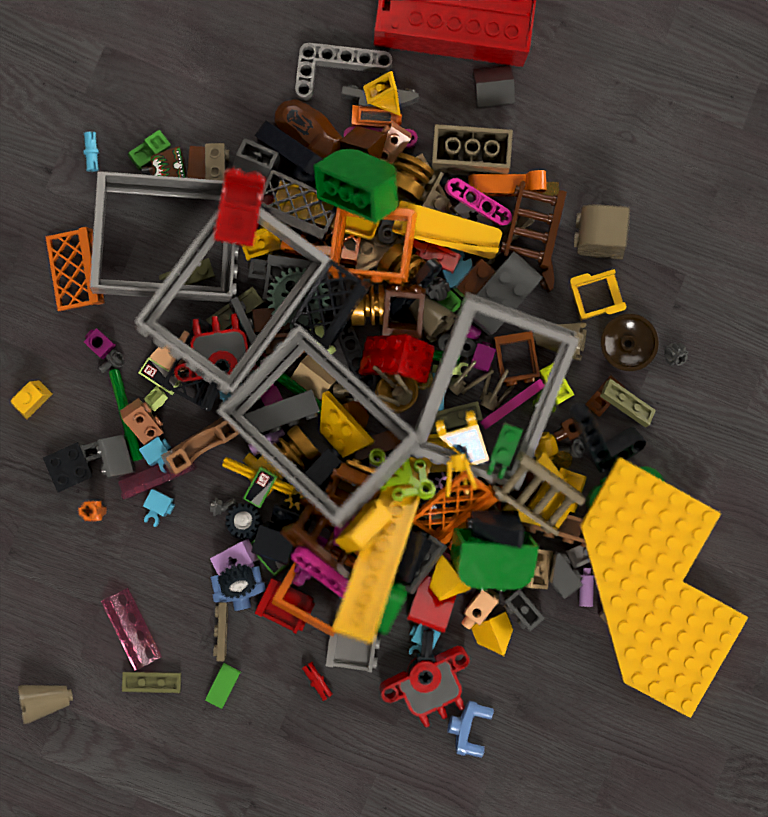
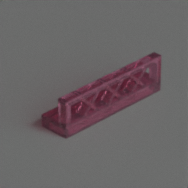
[118,461,197,500]
[101,588,162,670]

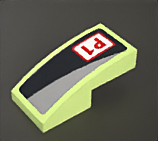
[139,357,180,395]

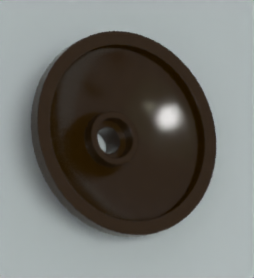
[601,314,659,371]

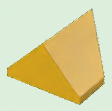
[363,71,401,116]
[429,555,472,601]
[471,611,513,656]

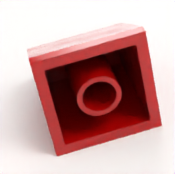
[407,572,457,632]

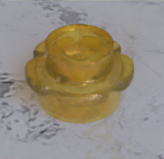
[553,451,572,469]

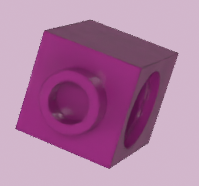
[84,328,116,359]
[470,341,496,372]

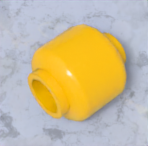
[534,432,559,460]

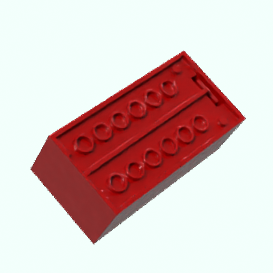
[374,0,536,67]

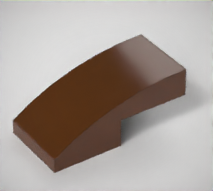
[585,375,625,417]

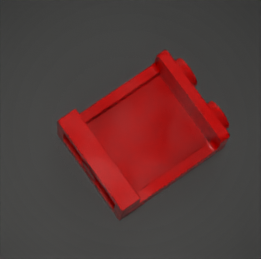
[254,578,315,634]

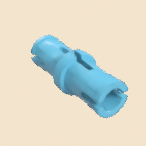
[83,132,99,172]

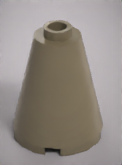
[408,295,457,343]
[533,323,587,361]
[18,685,73,724]

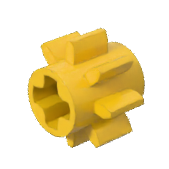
[284,487,305,510]

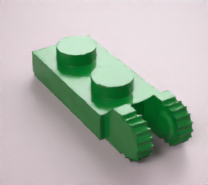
[486,422,523,480]

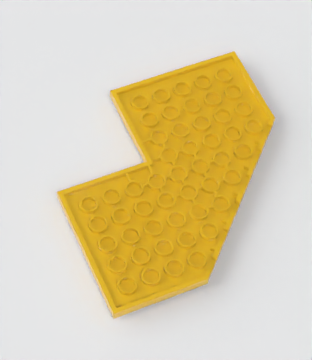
[580,457,748,718]

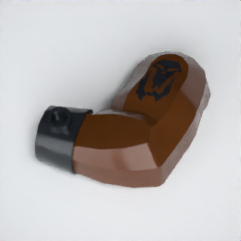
[274,99,343,188]

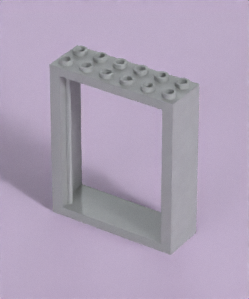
[90,171,239,303]

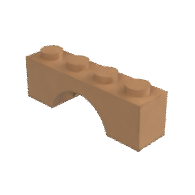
[161,417,240,474]

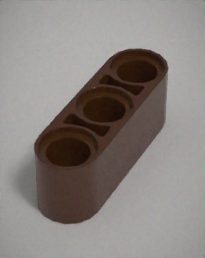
[349,430,403,461]

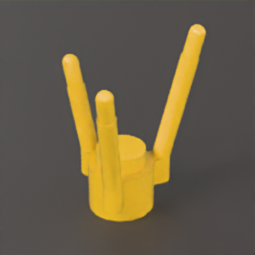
[446,454,477,497]

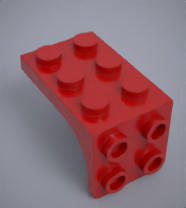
[214,168,265,248]
[359,334,435,383]

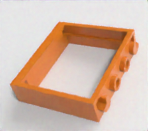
[329,207,417,285]
[272,533,357,637]

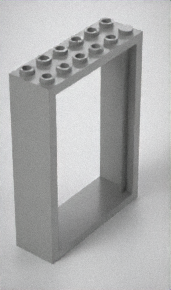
[135,207,330,395]
[412,292,579,491]
[217,326,423,529]

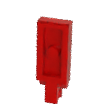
[412,240,461,274]

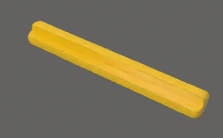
[222,457,295,496]

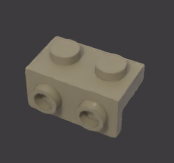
[205,143,230,181]

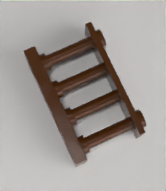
[500,181,567,269]
[280,496,350,579]

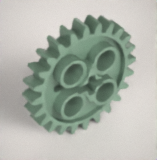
[267,267,330,329]

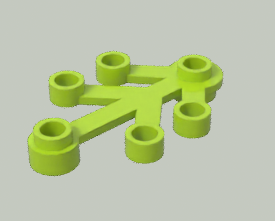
[369,449,436,501]

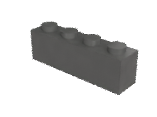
[243,390,320,435]

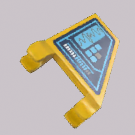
[436,411,489,466]

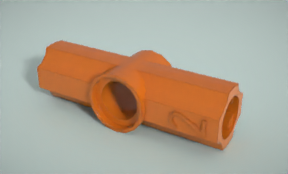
[79,501,107,521]

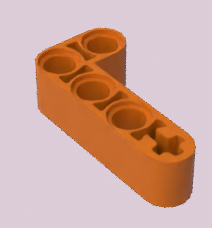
[468,170,547,196]

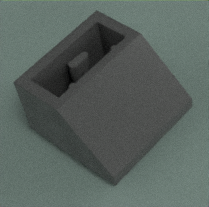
[233,138,281,184]
[96,435,136,478]
[549,552,583,599]

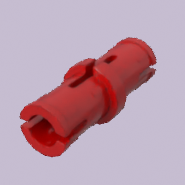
[302,662,333,701]

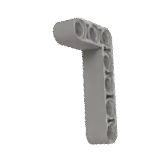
[295,43,392,102]

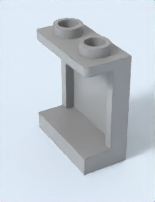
[326,626,380,673]

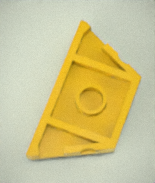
[320,391,375,458]

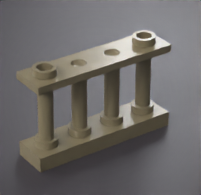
[493,451,586,536]

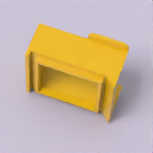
[569,269,626,321]
[334,500,393,554]

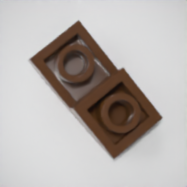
[538,261,554,293]

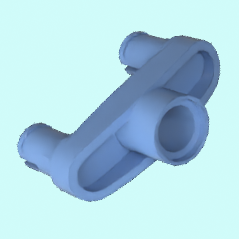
[210,566,266,611]
[447,701,494,758]

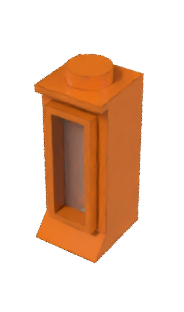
[351,105,402,128]

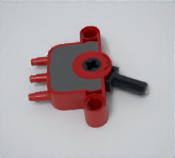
[175,314,267,411]
[379,629,469,727]

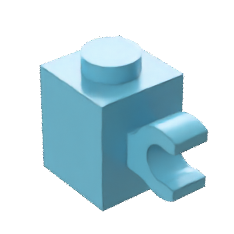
[139,437,171,473]
[143,489,175,527]
[409,623,441,655]

